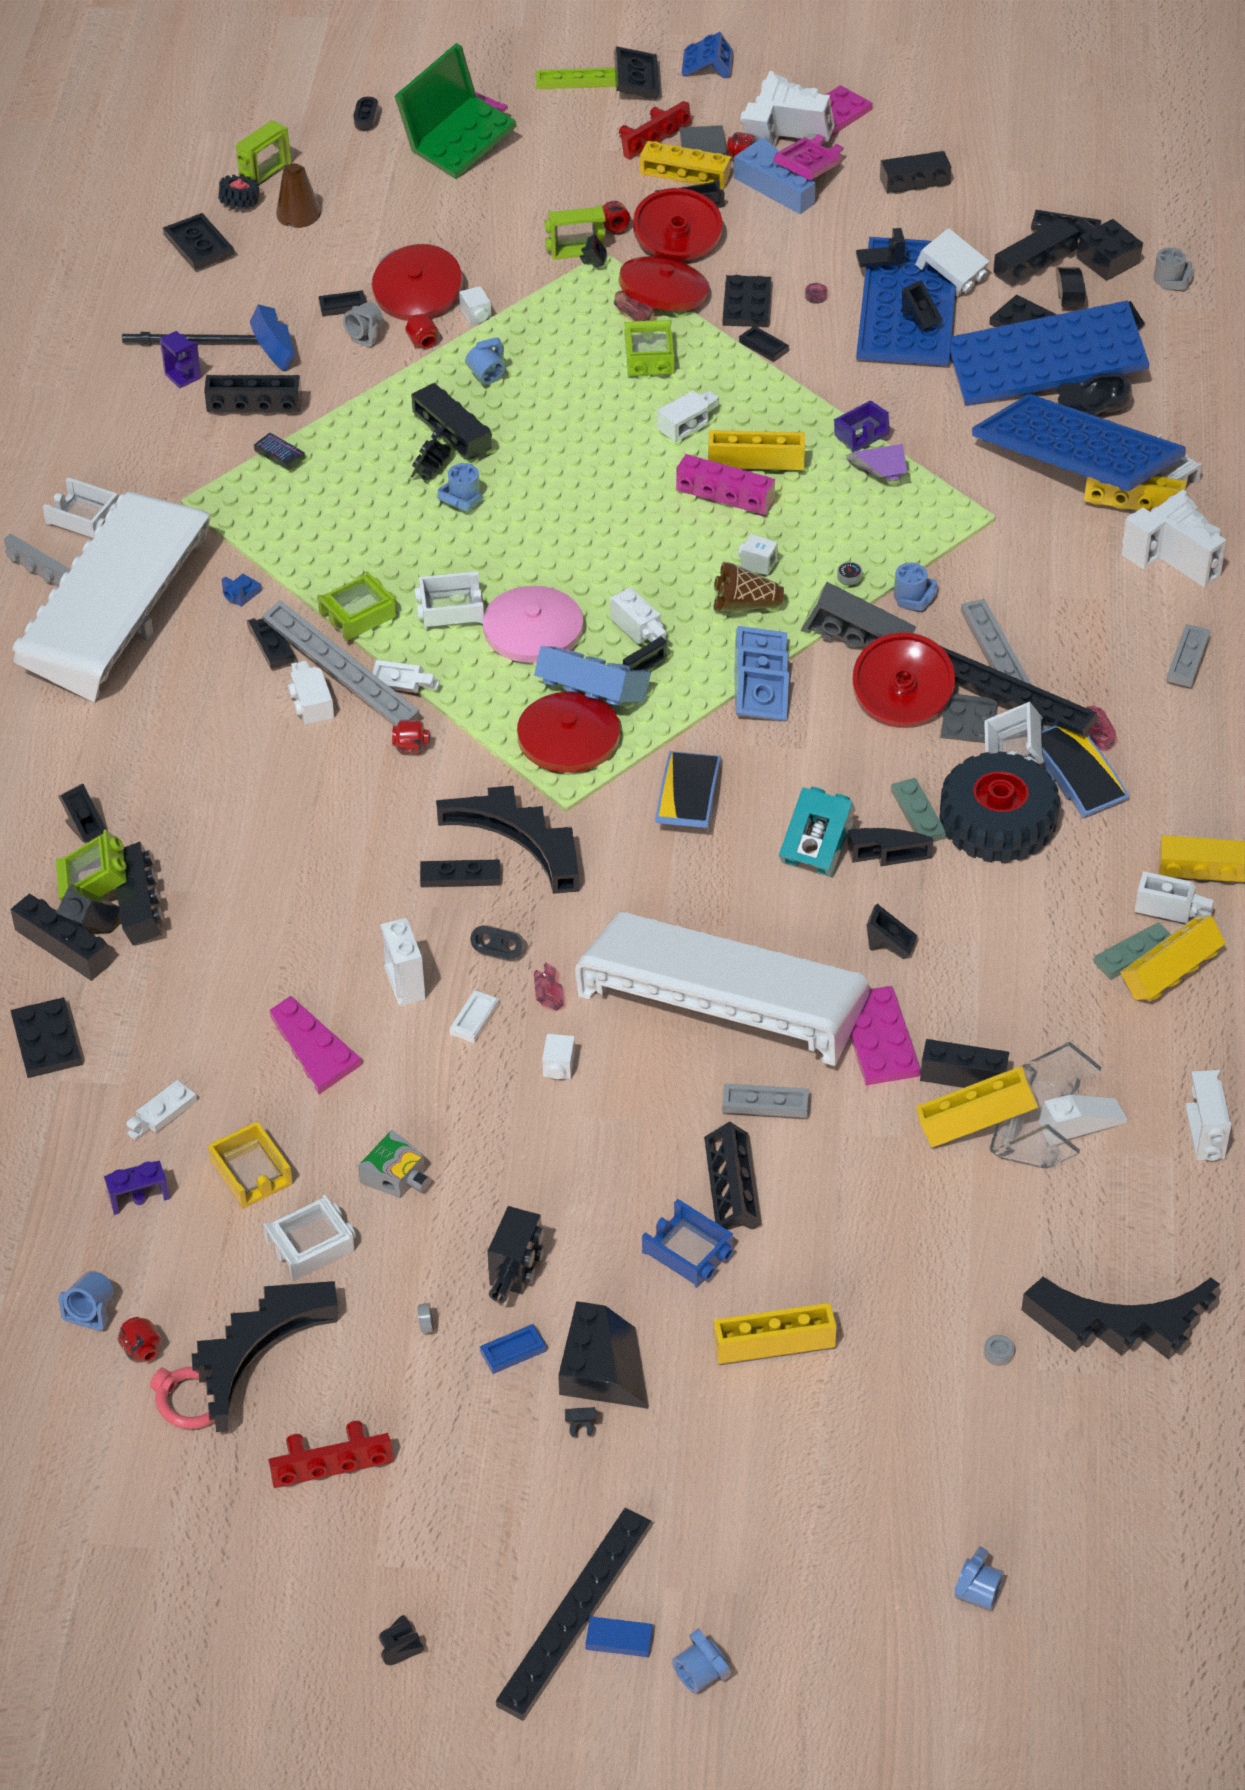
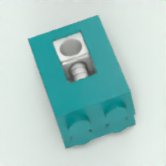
[779,786,855,877]

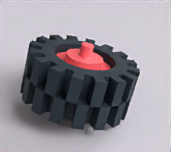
[218,175,259,209]

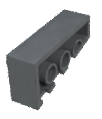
[800,582,916,648]

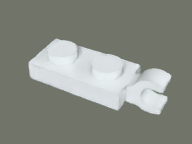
[372,660,440,693]
[126,1080,197,1140]

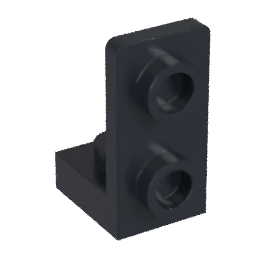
[856,228,905,267]

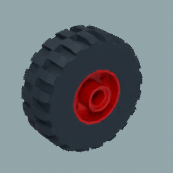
[939,751,1060,863]

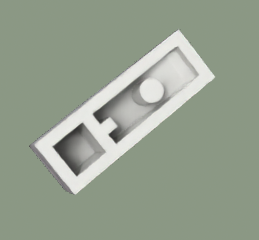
[1039,1095,1128,1143]

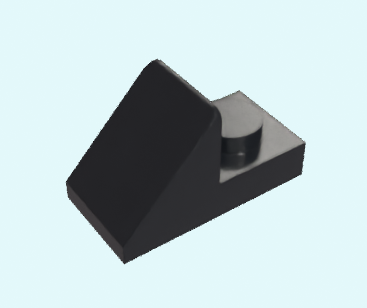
[902,279,943,332]
[58,784,107,842]
[866,904,918,959]

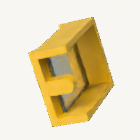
[207,1121,293,1209]

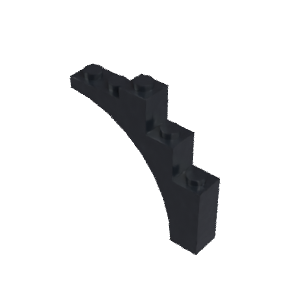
[436,786,579,894]
[1021,1276,1220,1360]
[191,1281,338,1432]

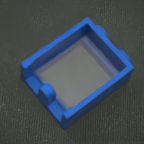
[642,1199,734,1288]

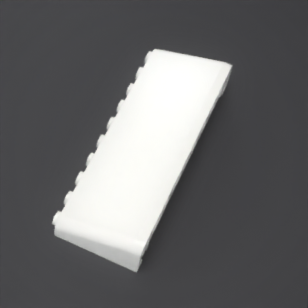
[12,491,211,702]
[575,912,869,1066]

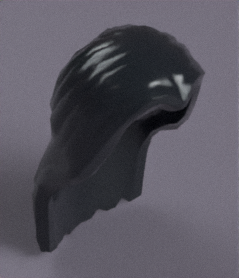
[1058,373,1132,416]

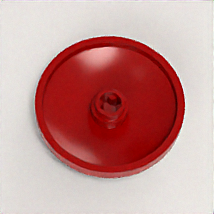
[633,188,723,261]
[372,244,463,321]
[618,256,709,311]
[852,632,955,727]
[517,692,620,773]

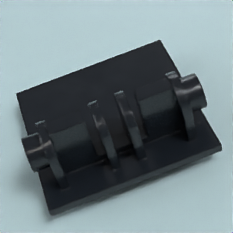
[411,421,451,481]

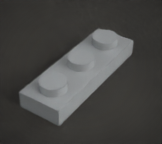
[1167,624,1210,687]
[722,1084,809,1118]

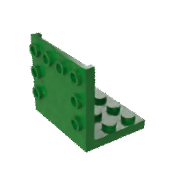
[394,43,517,179]

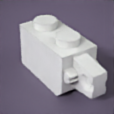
[657,390,719,443]
[610,587,666,644]
[288,661,334,725]
[1135,871,1214,923]

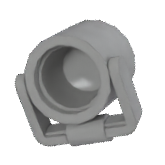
[1154,247,1194,290]
[343,302,383,347]

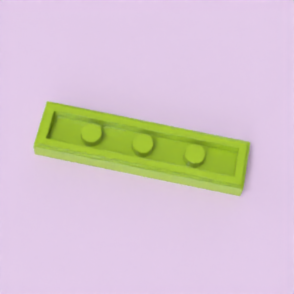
[536,68,616,89]

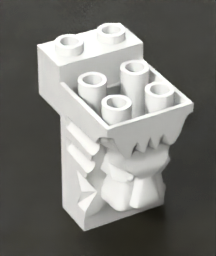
[740,71,835,147]
[1121,490,1226,588]

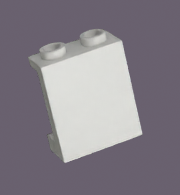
[915,228,989,297]

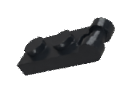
[247,618,294,669]

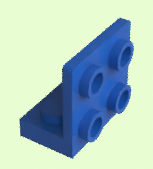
[682,32,733,78]

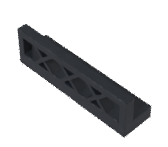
[704,1121,761,1230]

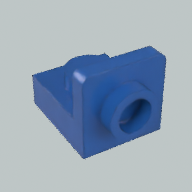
[221,574,262,607]

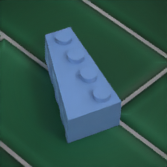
[734,137,815,214]
[534,646,651,705]

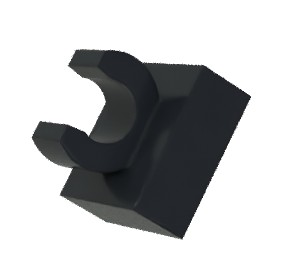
[579,234,607,268]
[564,1407,596,1437]

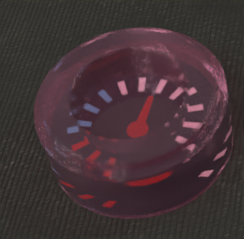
[805,283,828,304]

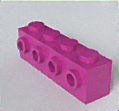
[676,454,775,516]

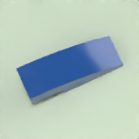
[250,304,295,371]

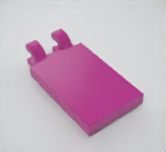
[773,134,844,180]

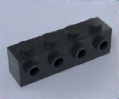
[993,218,1079,285]
[204,375,302,412]
[411,383,492,461]
[116,842,164,945]
[10,893,111,981]

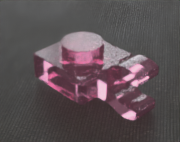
[534,963,564,1011]

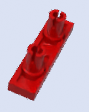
[619,101,692,159]
[268,1421,394,1488]

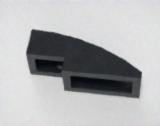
[1056,267,1086,307]
[847,828,933,866]

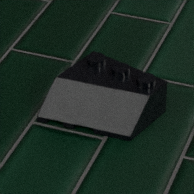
[558,1301,648,1409]

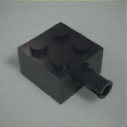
[1074,217,1143,281]
[487,1206,546,1303]

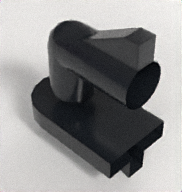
[379,1615,424,1665]

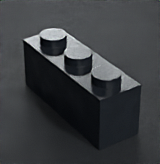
[880,151,952,194]
[920,1039,1010,1088]

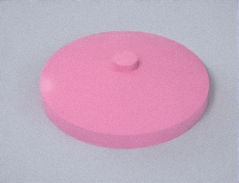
[483,586,583,663]

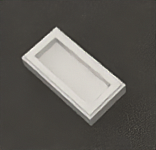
[449,990,499,1043]

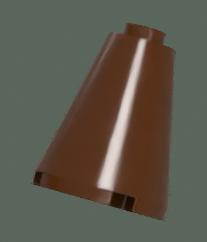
[276,163,320,228]

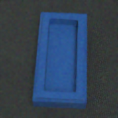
[480,1324,546,1374]
[585,1616,653,1657]

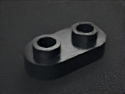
[353,96,379,130]
[470,925,525,959]

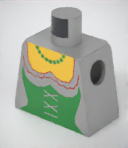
[358,1129,431,1198]

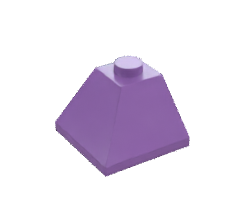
[846,444,907,481]

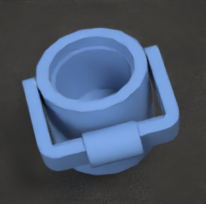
[465,337,506,384]
[437,463,483,511]
[893,563,938,611]
[59,1271,114,1331]
[955,1546,1004,1610]
[672,1628,731,1693]

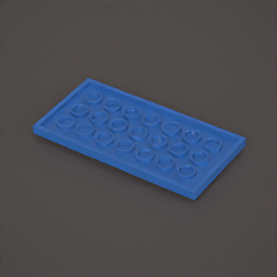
[856,237,956,366]
[950,300,1149,406]
[972,394,1186,491]

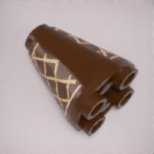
[713,562,784,612]

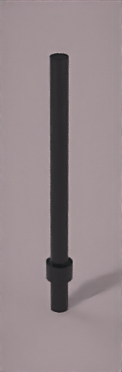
[122,331,259,345]

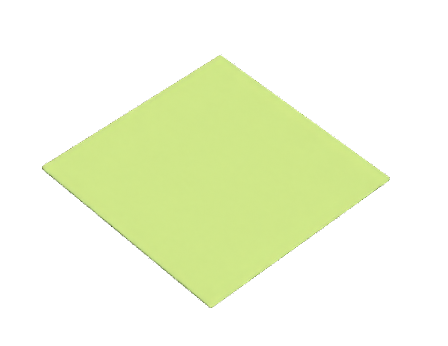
[181,253,995,811]

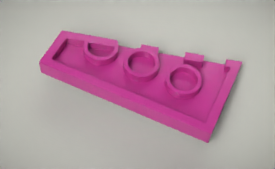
[270,996,362,1095]

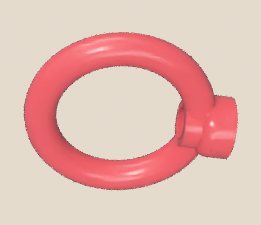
[150,1367,215,1429]

